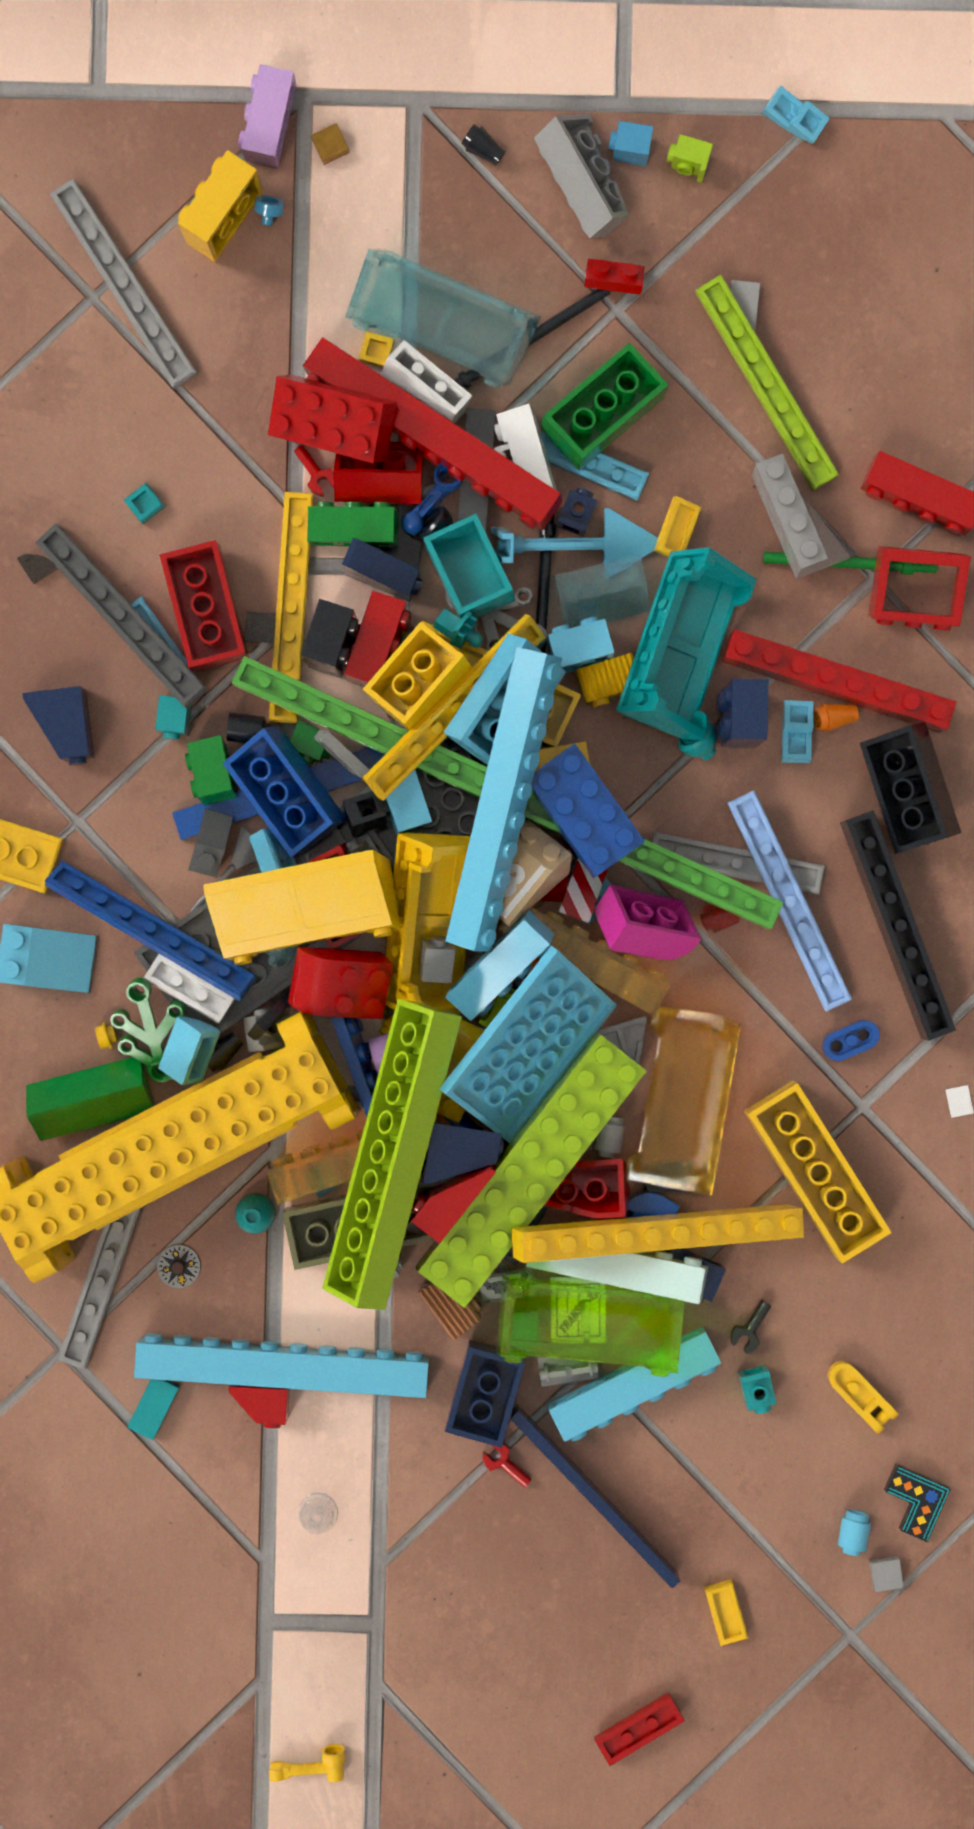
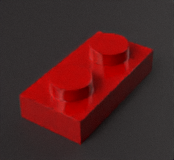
[584,258,645,295]

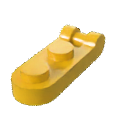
[827,1361,899,1434]

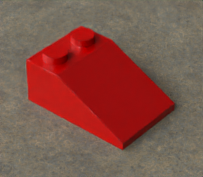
[411,1165,496,1244]

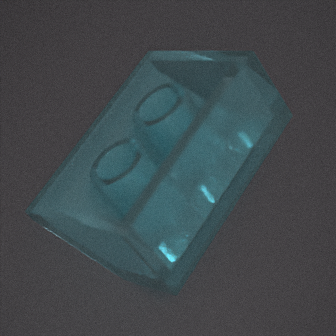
[552,554,649,628]

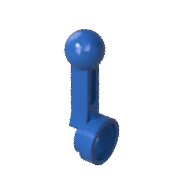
[401,463,463,535]

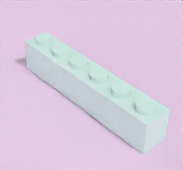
[526,1251,708,1304]

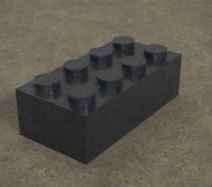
[860,722,962,854]

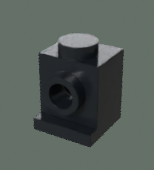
[343,791,390,838]

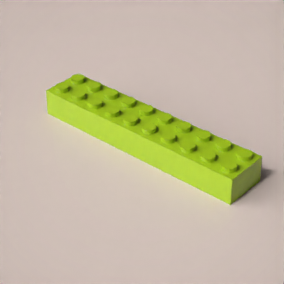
[322,998,462,1310]
[415,1034,647,1308]

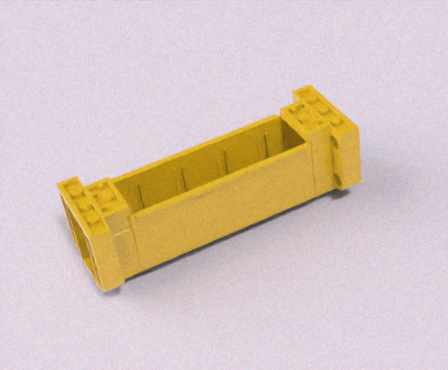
[0,1012,361,1284]

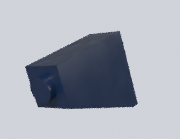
[342,537,423,602]
[22,686,95,766]
[419,1123,504,1184]

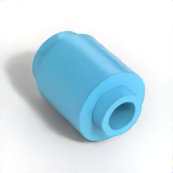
[837,1509,871,1556]

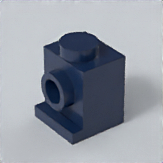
[557,488,597,537]

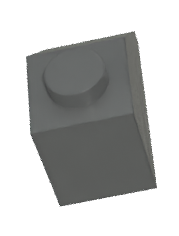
[188,808,234,878]

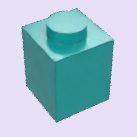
[155,695,192,740]

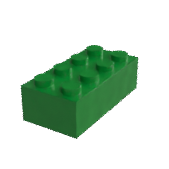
[540,342,669,471]

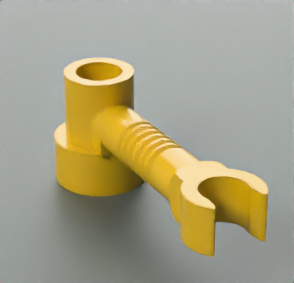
[269,1744,346,1783]

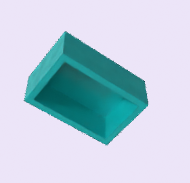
[423,513,515,619]

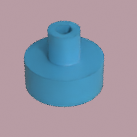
[254,195,284,226]

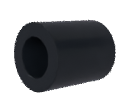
[226,712,271,743]

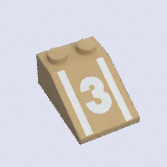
[499,820,572,927]

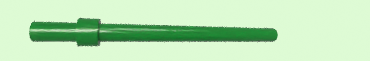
[763,552,938,575]

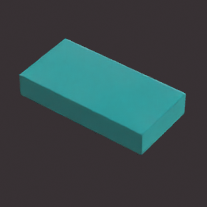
[127,1379,180,1440]

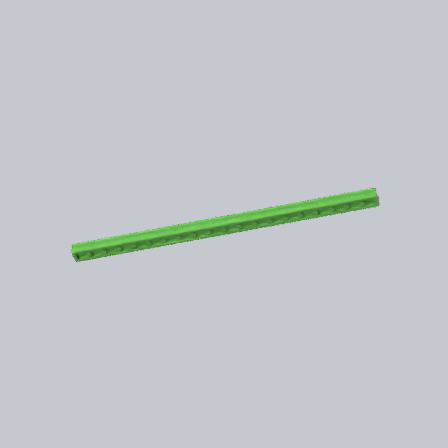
[232,656,784,930]

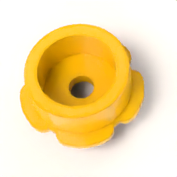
[95,1022,117,1050]

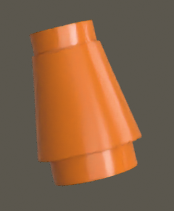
[813,704,859,732]

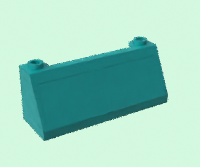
[616,547,757,740]

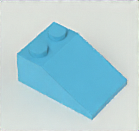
[0,924,97,993]

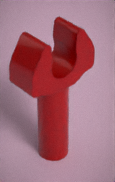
[294,445,334,497]
[482,1442,532,1488]

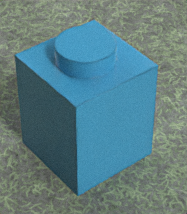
[609,121,653,166]

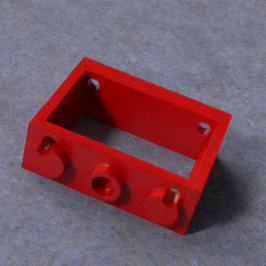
[868,546,971,631]

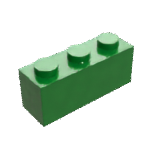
[307,502,399,547]

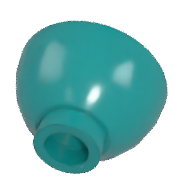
[678,722,716,760]
[235,1193,275,1234]

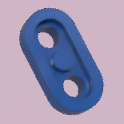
[822,1020,880,1061]

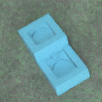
[762,86,830,144]
[781,700,814,764]

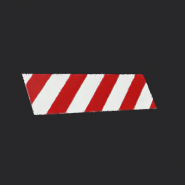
[559,858,609,923]

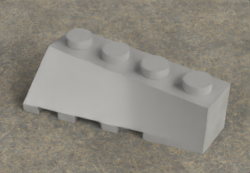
[534,114,629,239]
[752,453,850,579]

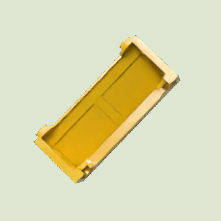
[385,832,471,1015]
[203,850,401,965]

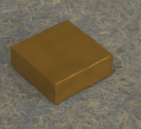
[311,123,350,165]

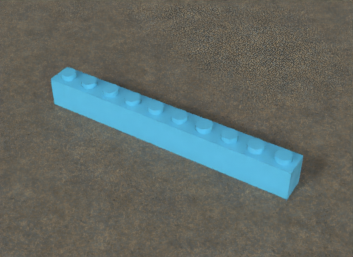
[445,647,562,952]
[134,1333,429,1398]

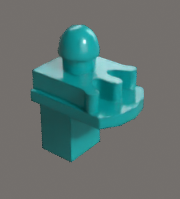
[433,609,483,649]

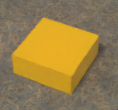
[359,331,394,369]

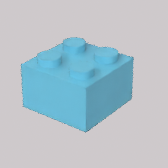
[546,617,615,674]

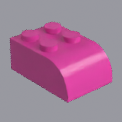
[594,884,701,960]

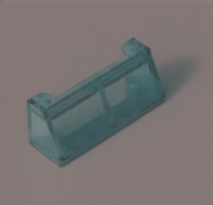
[345,249,541,388]

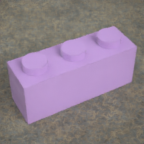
[238,64,297,168]

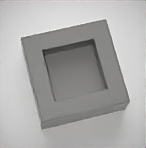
[869,1556,904,1592]

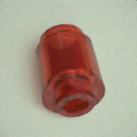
[699,903,741,933]

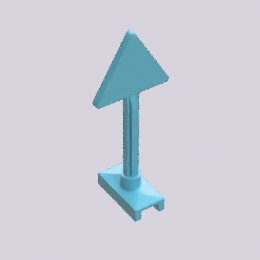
[491,508,658,579]

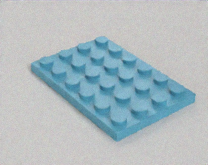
[440,946,617,1143]

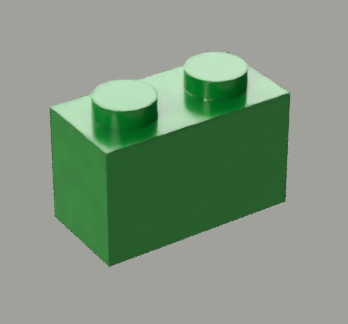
[185,735,238,806]

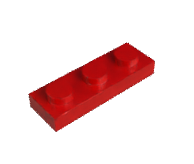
[594,1692,685,1766]

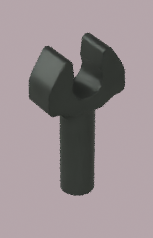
[730,1300,771,1354]

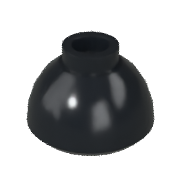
[418,506,453,542]

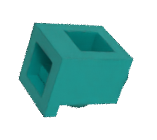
[737,1365,777,1414]

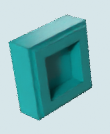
[124,483,165,524]

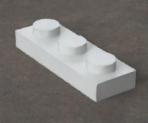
[144,954,235,1024]

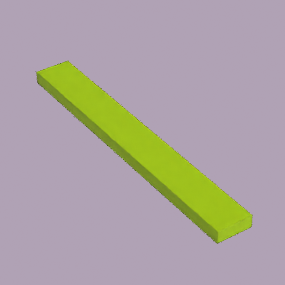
[695,275,839,491]

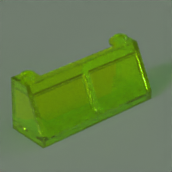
[497,1275,685,1377]

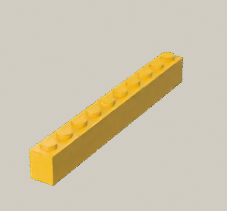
[512,1204,804,1263]

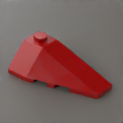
[544,1158,630,1220]

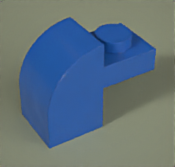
[627,1190,680,1218]

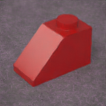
[229,1385,290,1429]

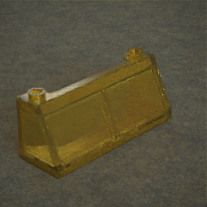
[626,1006,741,1195]

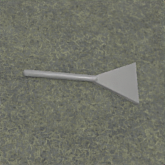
[190,826,257,912]

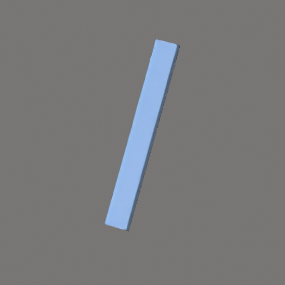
[727,790,852,1012]

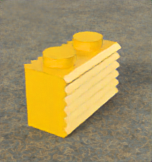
[575,653,634,708]

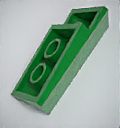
[26,1057,155,1141]

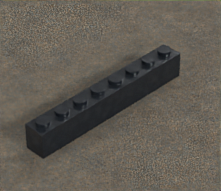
[840,811,956,1041]

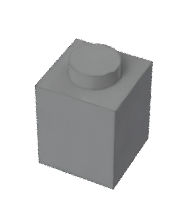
[418,936,455,983]

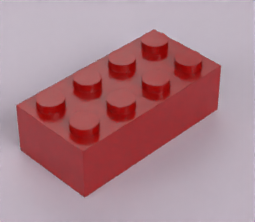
[268,375,397,463]
[159,540,249,672]

